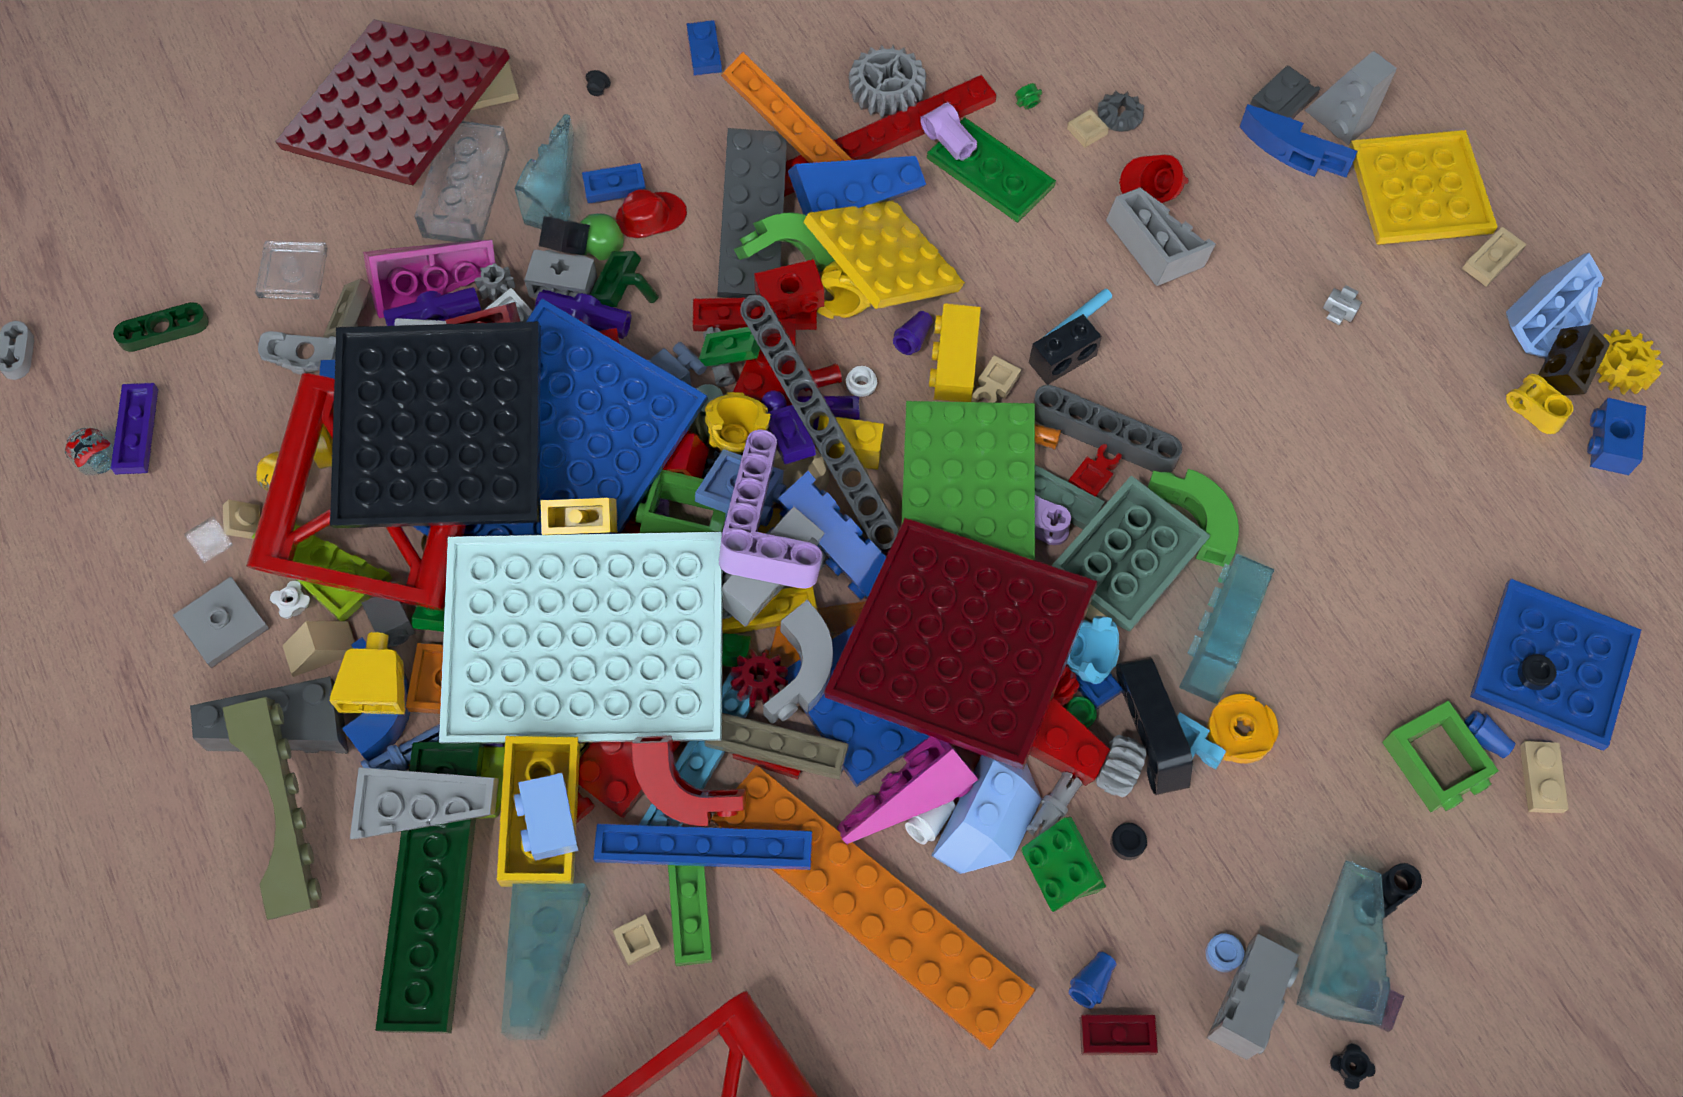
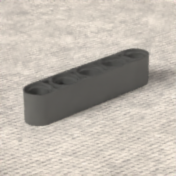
[1033,385,1182,473]

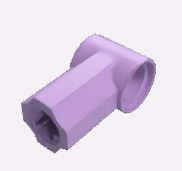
[921,102,977,161]

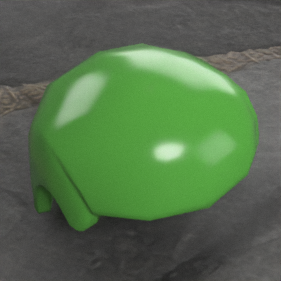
[580,213,624,261]

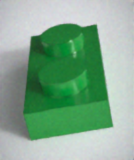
[699,327,760,367]

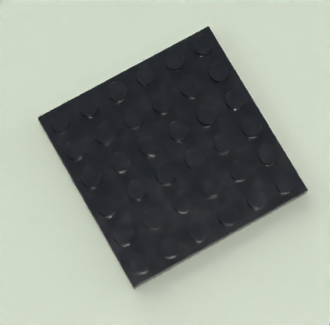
[330,321,541,528]

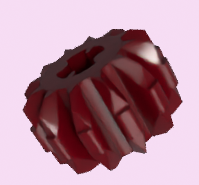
[730,649,788,708]

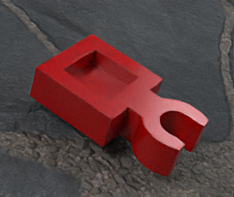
[1068,444,1121,498]

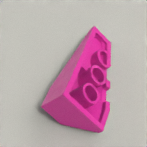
[363,239,495,318]
[837,736,978,844]

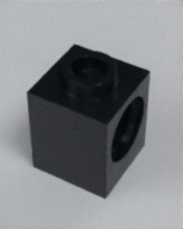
[539,216,590,255]

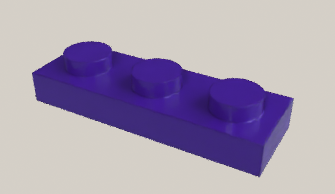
[111,383,158,475]

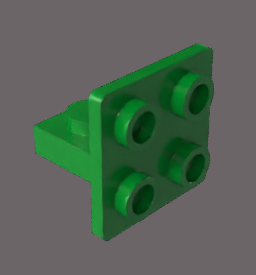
[1021,816,1106,912]

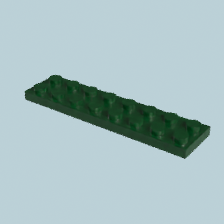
[375,742,484,1034]

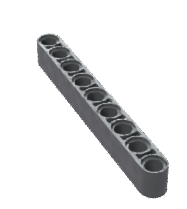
[740,295,899,552]

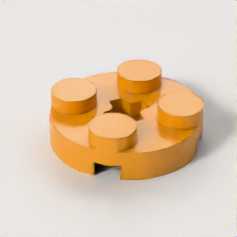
[1207,694,1279,764]

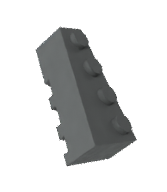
[190,676,348,754]

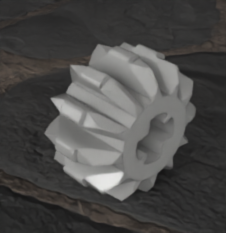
[1096,735,1147,797]

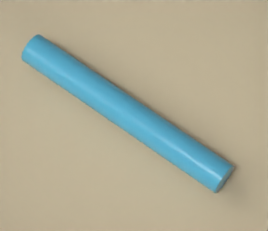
[1042,288,1112,338]

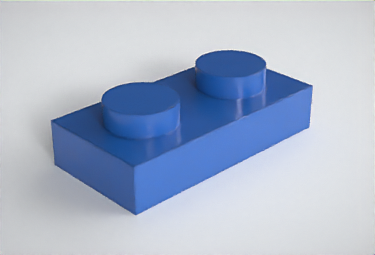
[686,20,722,75]
[582,163,646,204]

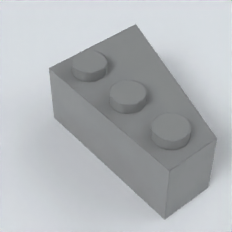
[1305,51,1397,145]
[1106,188,1216,286]
[721,507,825,627]
[1207,934,1299,1060]

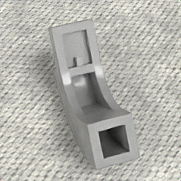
[763,600,833,724]

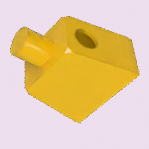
[329,632,405,715]

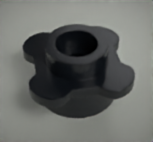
[1330,1043,1376,1090]

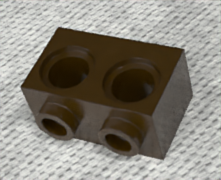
[1538,324,1610,396]

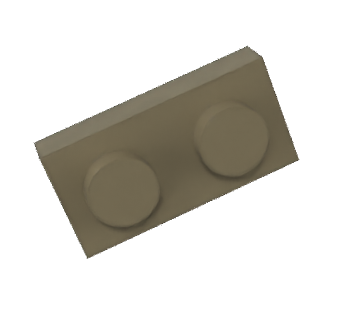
[323,279,371,338]

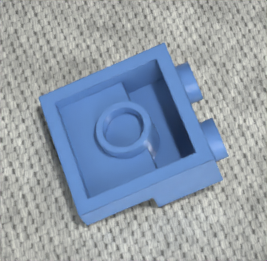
[695,449,786,527]

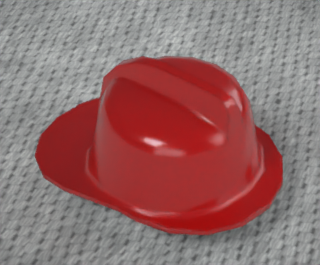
[1119,154,1189,203]
[616,189,687,239]

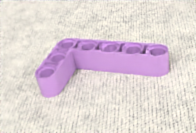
[719,430,822,588]

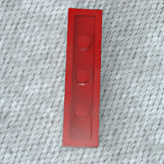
[693,298,817,331]

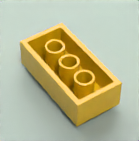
[497,736,580,887]

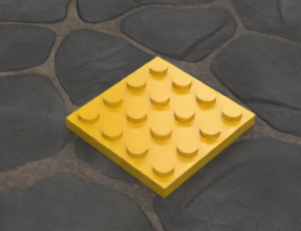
[1348,130,1498,245]
[803,200,964,309]

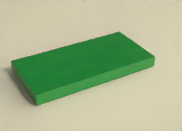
[927,117,1056,223]

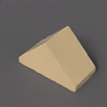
[283,621,355,677]

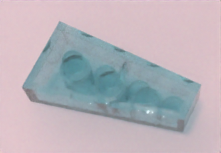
[1179,554,1274,704]
[501,884,591,1040]

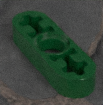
[113,302,209,352]

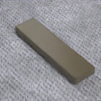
[704,713,849,780]

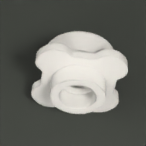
[270,581,310,619]

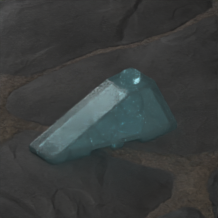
[514,114,574,229]
[1296,860,1390,1026]

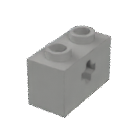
[524,249,597,298]

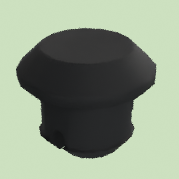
[586,70,611,96]

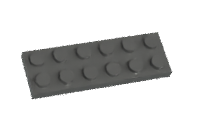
[717,128,787,298]

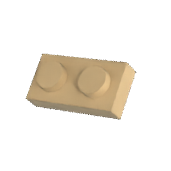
[1462,227,1527,287]
[1520,741,1569,813]

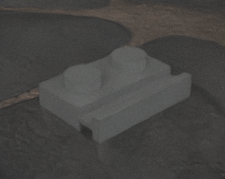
[1250,65,1321,119]

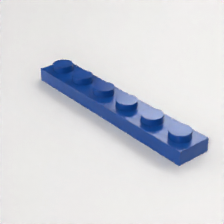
[593,824,812,870]

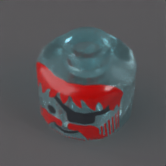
[65,428,114,475]

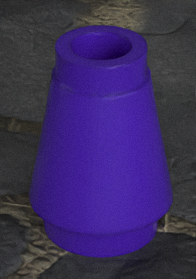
[893,311,933,355]

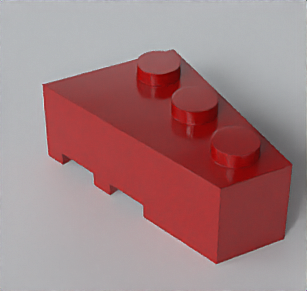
[733,319,797,406]

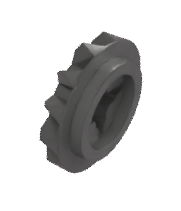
[1097,90,1144,132]

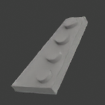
[350,767,499,839]

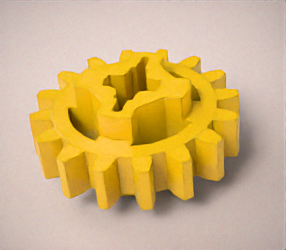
[1596,329,1663,395]

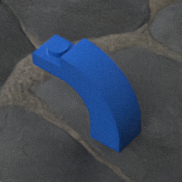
[342,637,411,761]

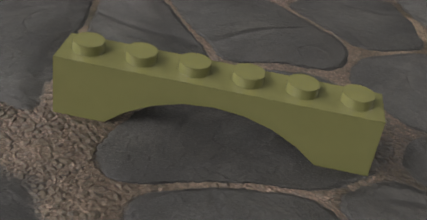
[222,697,322,920]

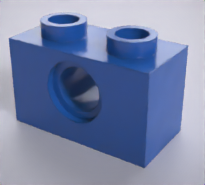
[1587,398,1646,476]

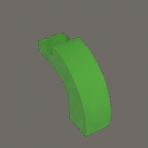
[734,213,835,272]
[1147,469,1239,568]

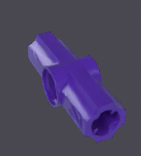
[383,287,481,326]
[535,289,632,339]

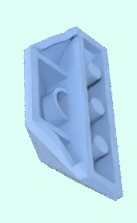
[1506,253,1604,359]
[931,755,1042,874]

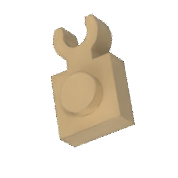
[972,355,1021,403]

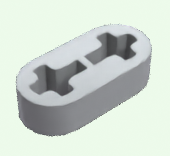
[0,321,34,380]

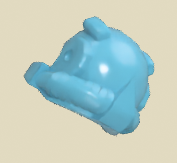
[1066,616,1120,684]

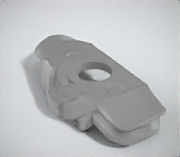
[258,331,336,374]

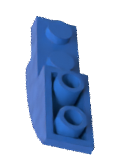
[1240,104,1357,178]

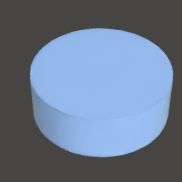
[1205,933,1244,972]

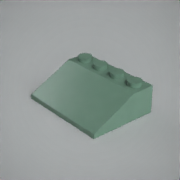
[1052,476,1210,632]

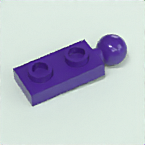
[761,391,816,464]

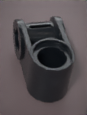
[1349,863,1422,927]

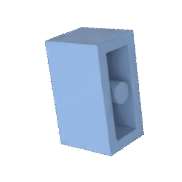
[514,773,579,861]

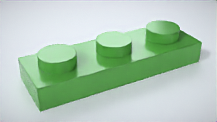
[668,865,712,967]

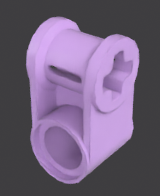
[1035,495,1071,546]

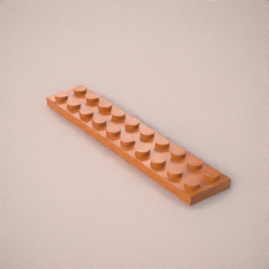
[711,765,1035,1051]

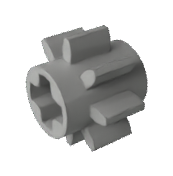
[475,263,516,301]
[1323,285,1362,325]

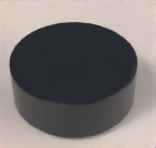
[1518,654,1556,690]
[1110,823,1147,860]

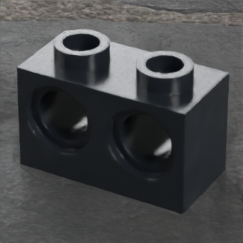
[1029,314,1102,385]

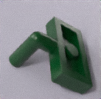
[589,251,659,307]

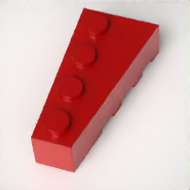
[1030,698,1110,786]

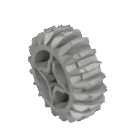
[849,44,926,118]

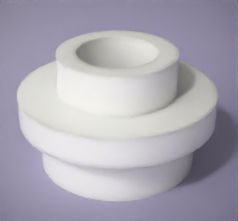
[846,366,877,397]

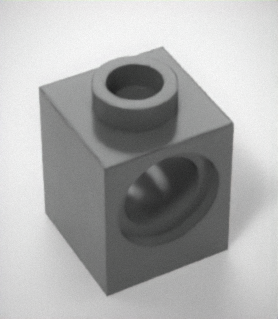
[362,597,416,647]

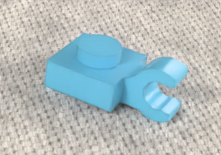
[1177,712,1226,769]

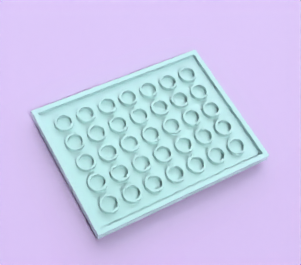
[439,532,723,744]

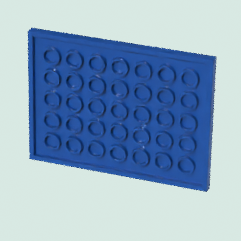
[411,299,708,537]

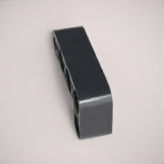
[1116,657,1193,795]

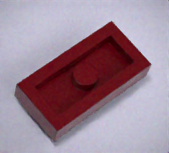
[1079,1015,1158,1055]

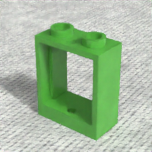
[636,469,726,533]
[1382,701,1499,812]

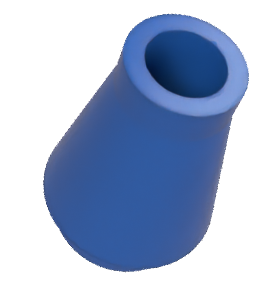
[1464,710,1516,759]
[1068,952,1117,1009]

